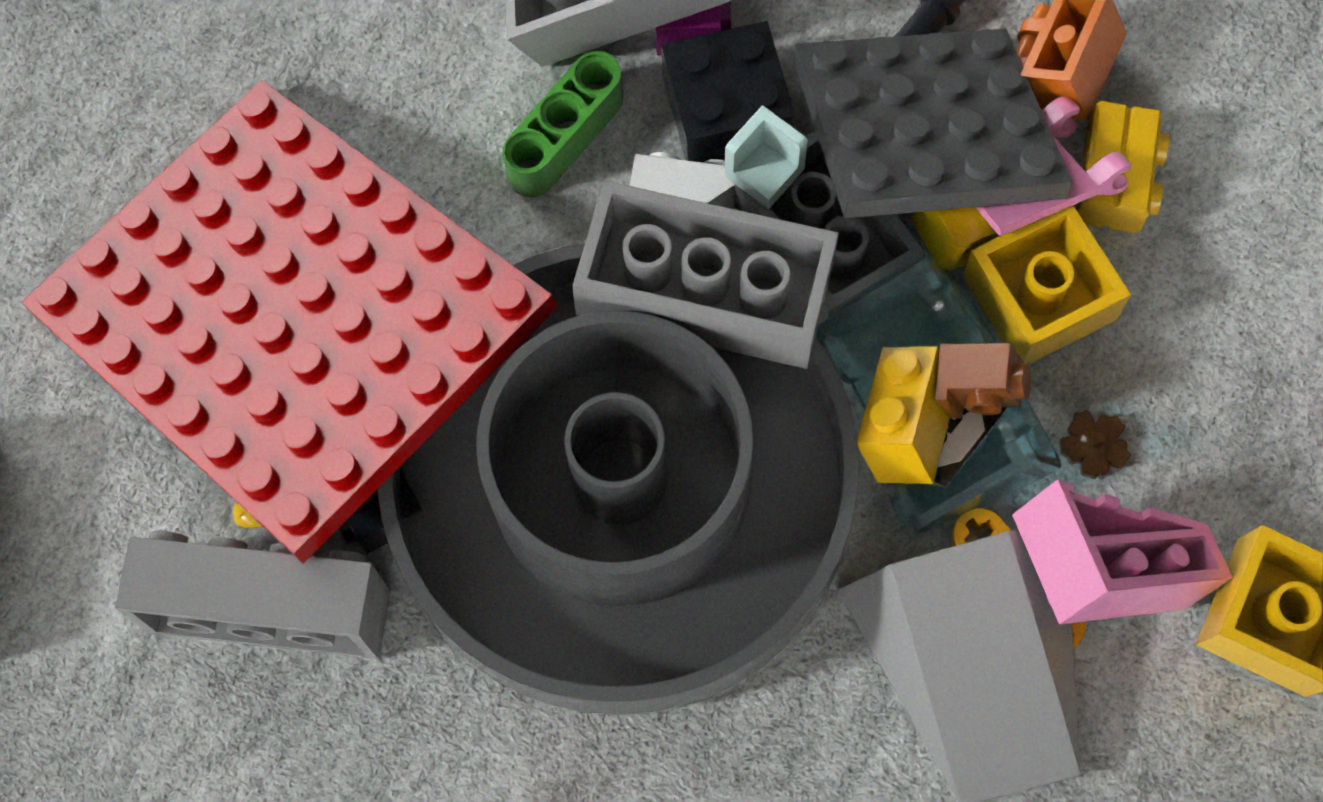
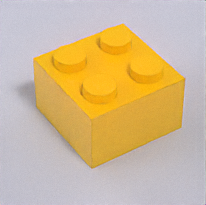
[963,205,1131,365]
[1195,525,1323,697]

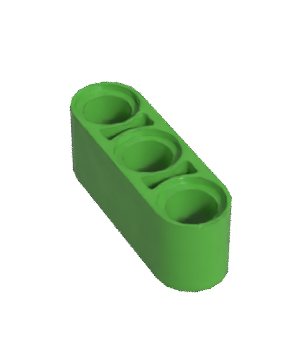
[502,51,623,197]

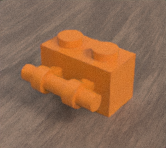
[1016,0,1127,121]

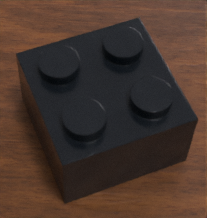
[661,21,795,163]

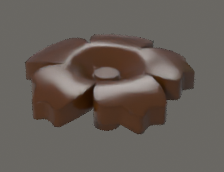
[1059,410,1131,479]

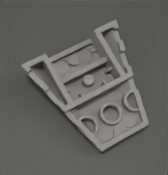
[837,530,1081,802]

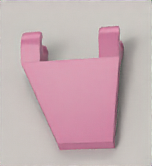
[976,96,1131,236]

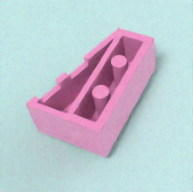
[1012,479,1233,625]

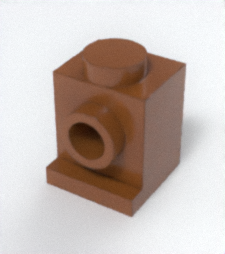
[935,343,1031,418]

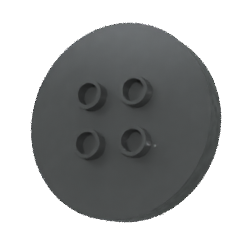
[378,243,859,715]

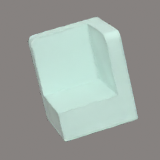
[724,105,808,209]

